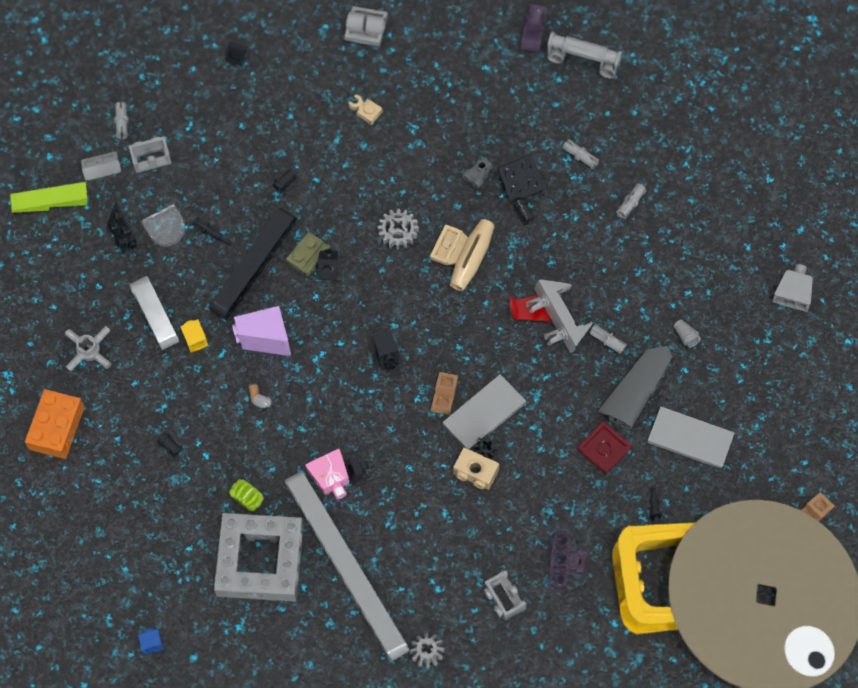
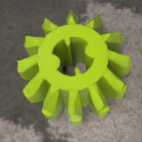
[229,479,264,511]

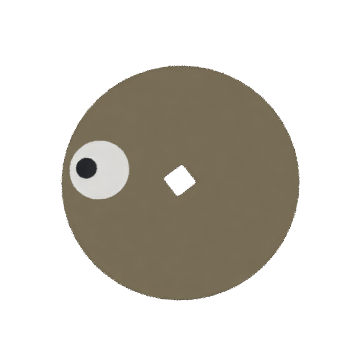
[669,500,858,688]

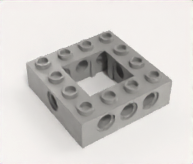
[214,513,304,601]

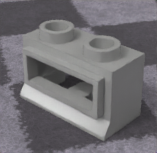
[129,136,172,173]
[484,570,526,620]

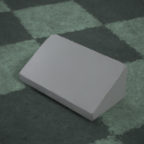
[81,152,121,180]

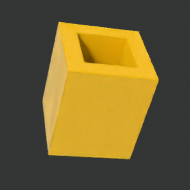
[180,319,208,353]

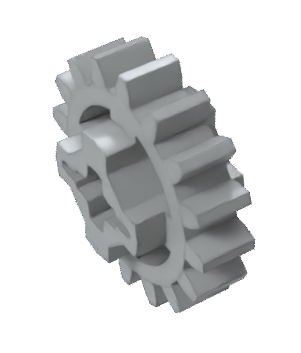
[378,209,419,249]

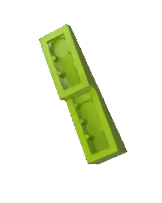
[10,182,87,213]

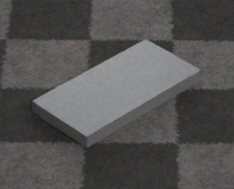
[442,374,526,450]
[647,407,734,469]

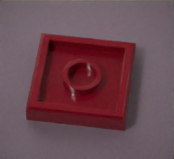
[577,421,632,475]

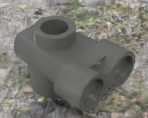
[461,158,493,189]

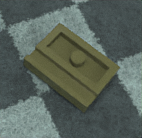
[286,232,331,276]

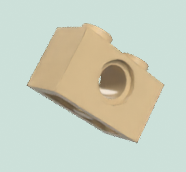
[453,448,499,490]

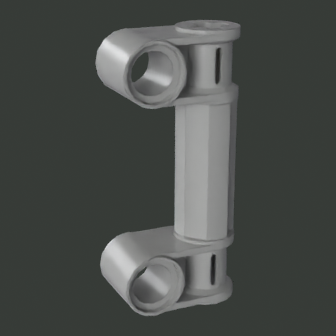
[547,32,622,78]

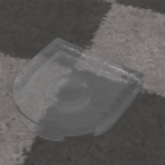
[141,204,185,246]

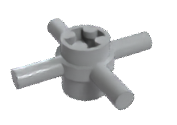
[65,326,112,372]

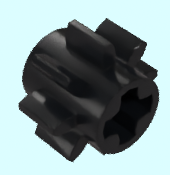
[473,435,498,458]

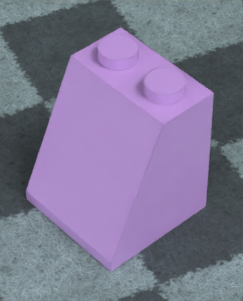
[232,306,291,356]

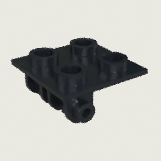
[107,202,137,254]

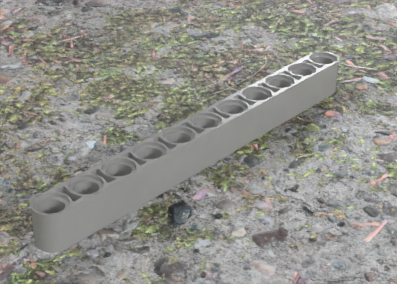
[284,471,409,661]

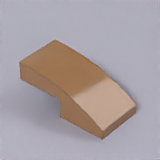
[431,372,458,415]
[801,492,835,522]

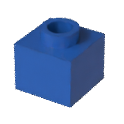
[138,628,164,655]

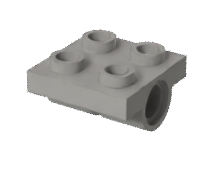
[344,6,388,47]

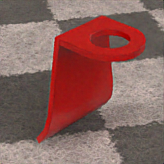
[510,295,551,323]

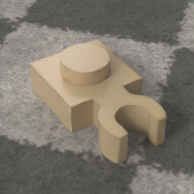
[349,95,383,125]

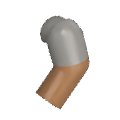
[249,384,272,408]

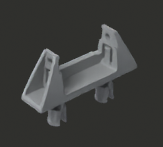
[526,280,593,353]

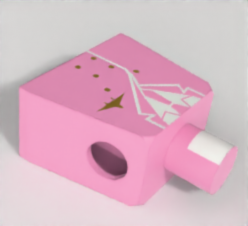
[305,449,349,499]

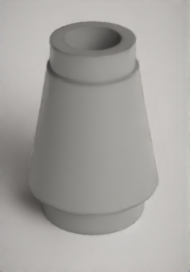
[674,320,701,348]

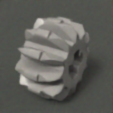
[410,633,444,669]

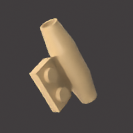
[430,219,494,291]

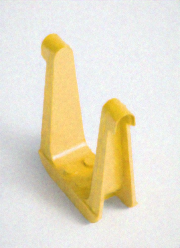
[612,523,695,635]

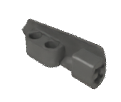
[598,346,672,430]

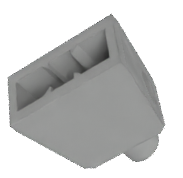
[772,264,813,312]

